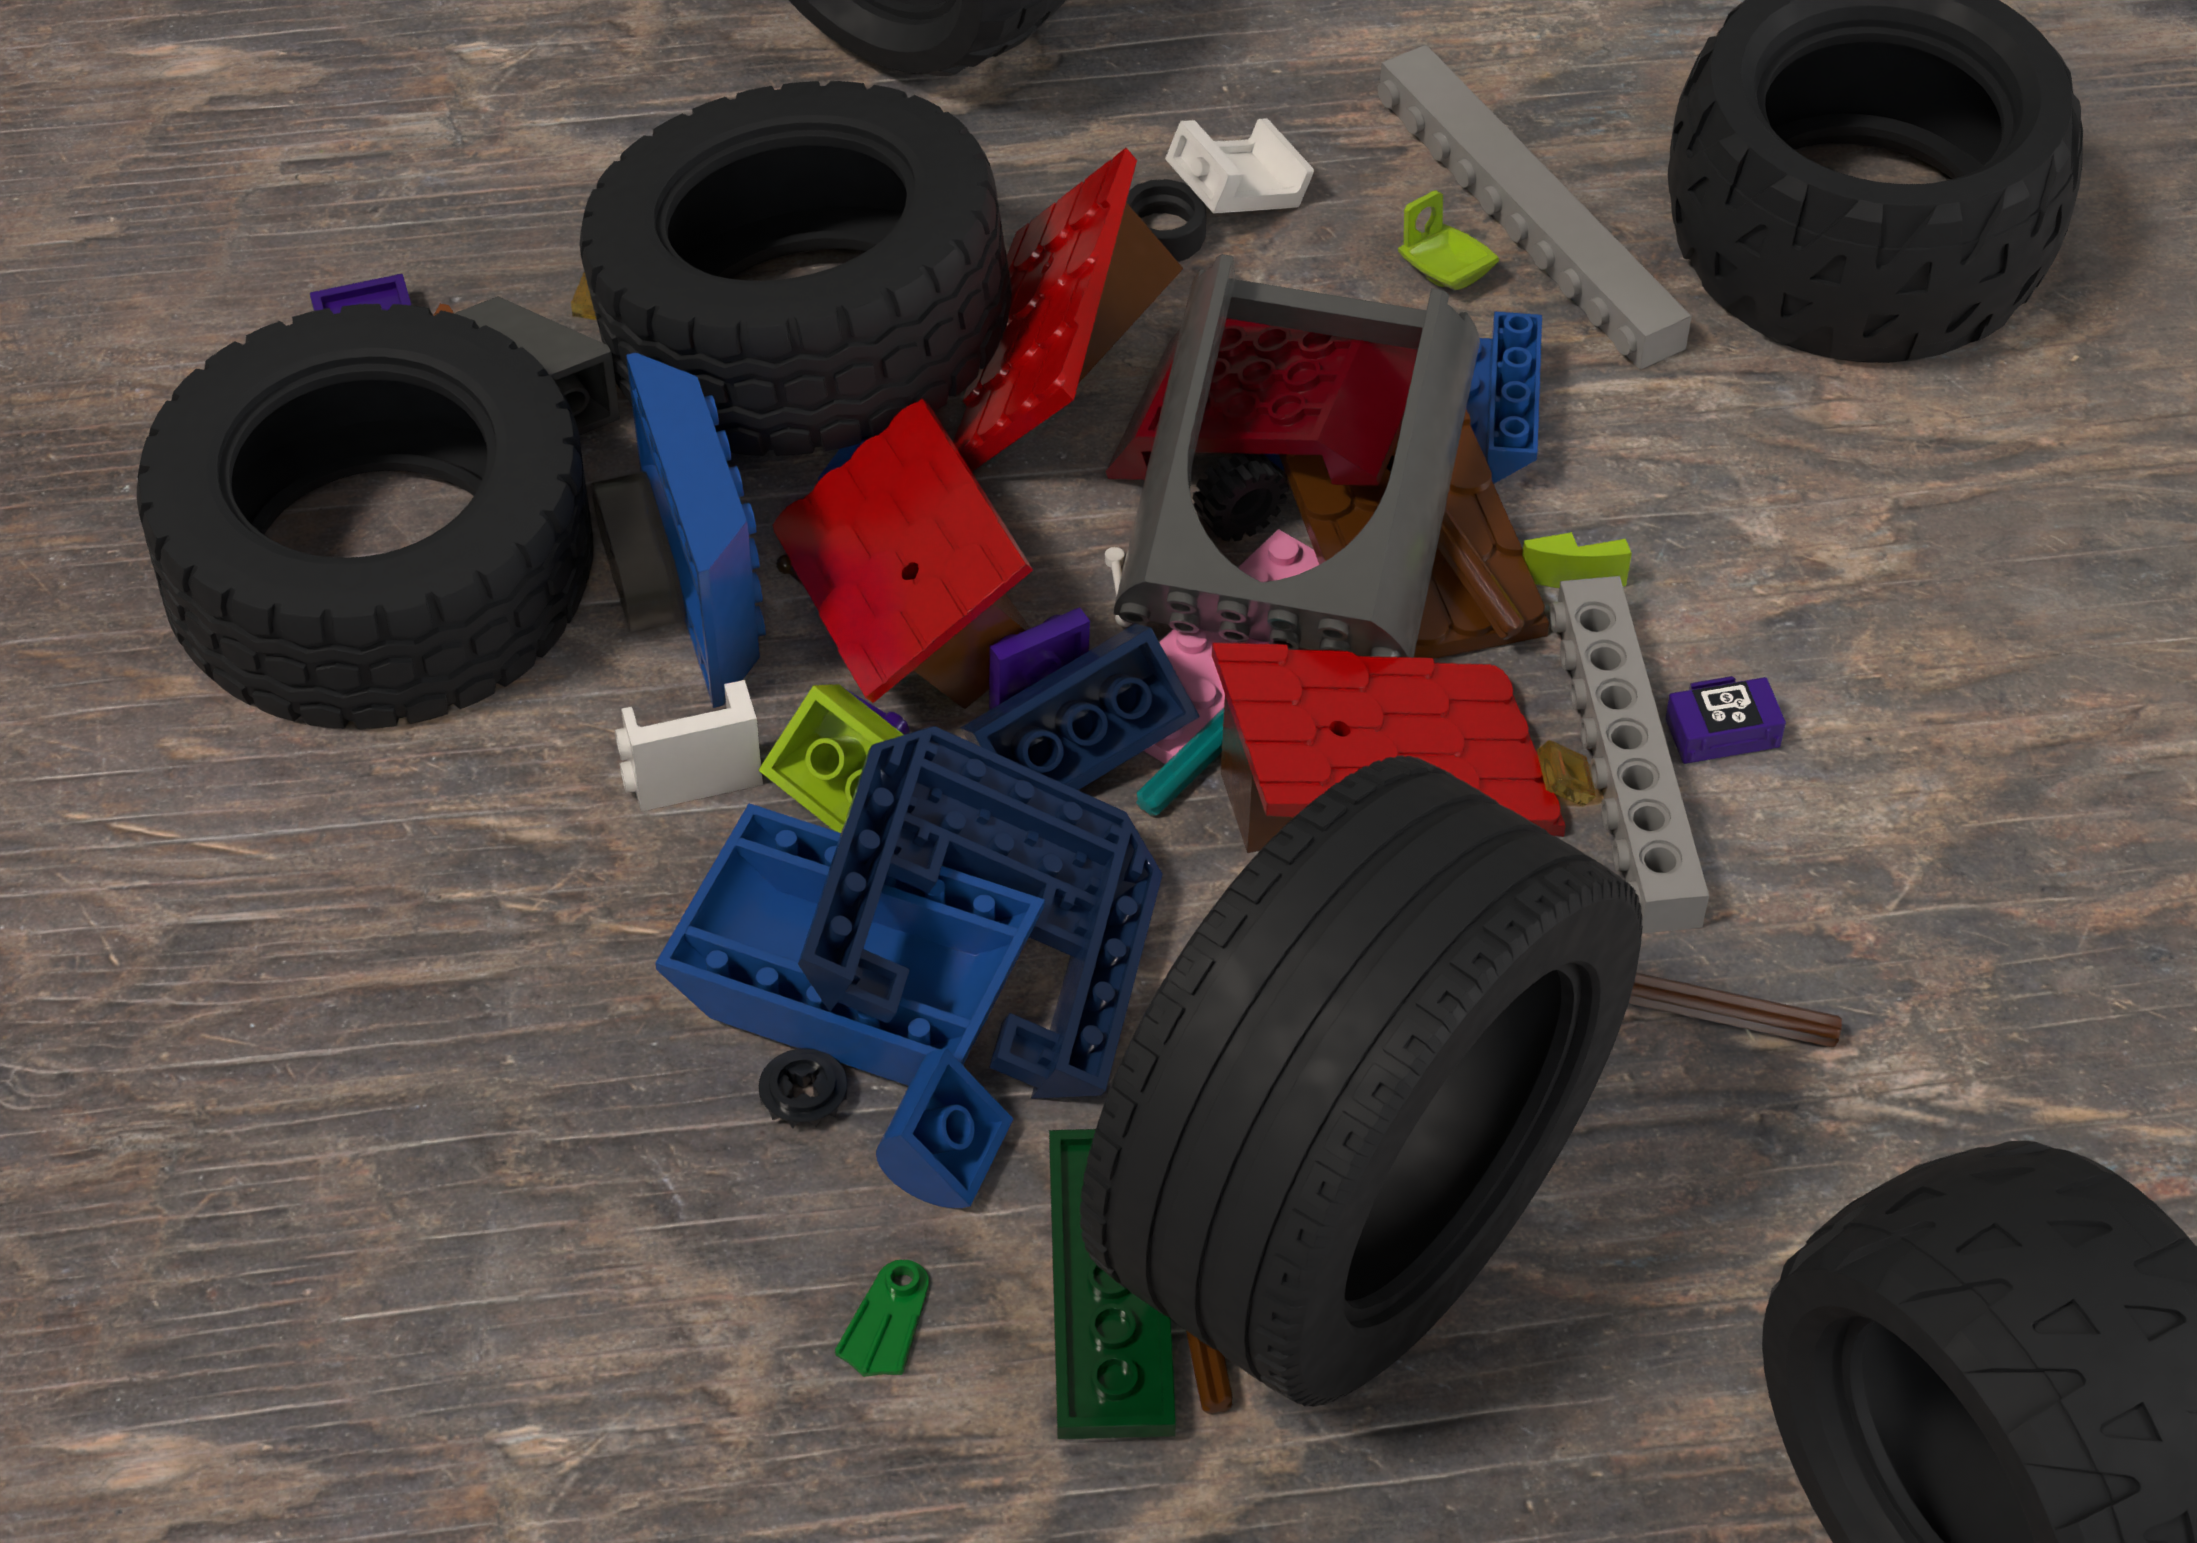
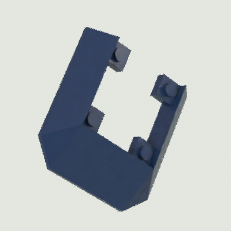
[798,726,1163,1099]

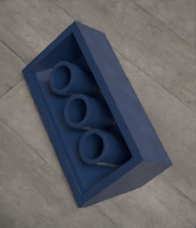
[960,623,1200,790]

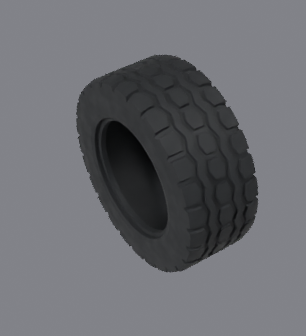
[579,81,1012,456]
[137,304,593,729]

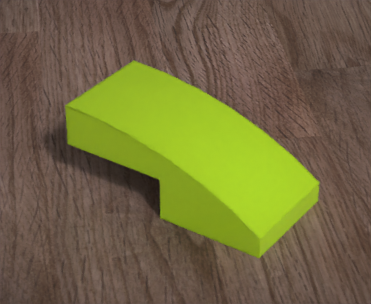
[1522,532,1632,588]

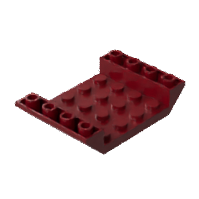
[1105,318,1418,486]

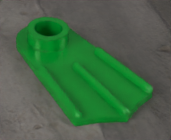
[835,1260,929,1377]

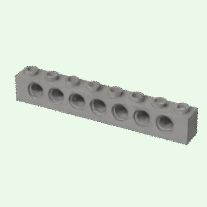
[1550,576,1709,934]

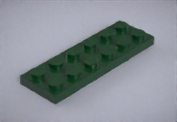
[1049,1129,1176,1439]

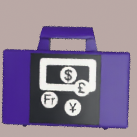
[1665,676,1786,764]

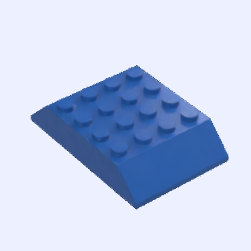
[626,353,766,708]
[655,803,1045,1086]

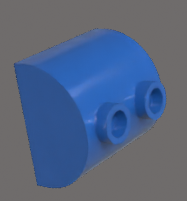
[876,1048,1013,1208]

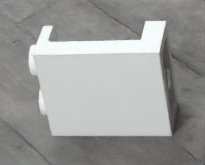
[1165,118,1314,213]
[615,680,763,812]

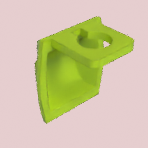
[1398,190,1499,290]

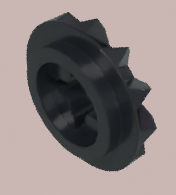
[758,1048,847,1128]

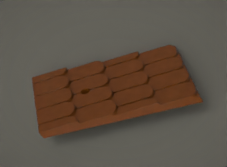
[1279,409,1549,659]

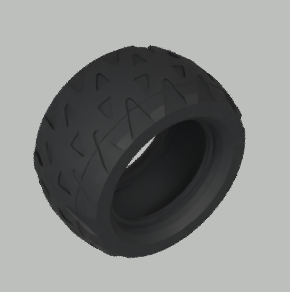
[1668,0,2083,363]
[1762,1140,2197,1543]

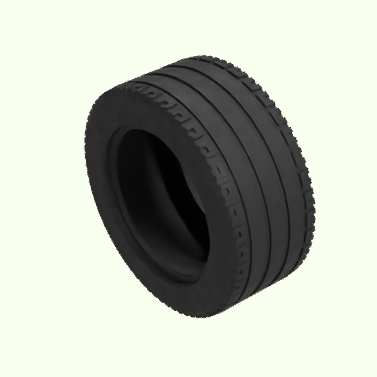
[1080,756,1643,1407]

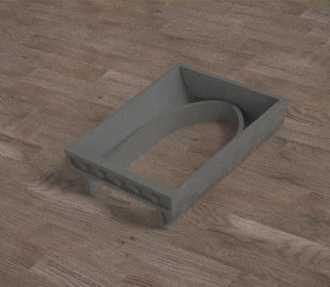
[1113,254,1480,657]

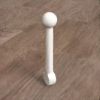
[1105,547,1132,627]

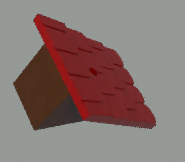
[953,148,1184,472]
[772,399,1033,709]
[1211,643,1566,853]

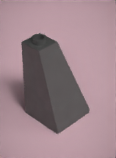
[455,296,620,435]

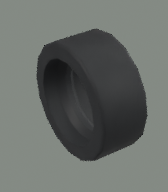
[1126,179,1207,262]

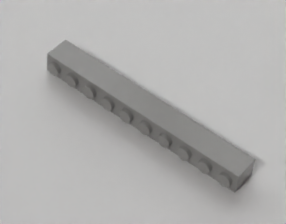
[1377,45,1692,370]

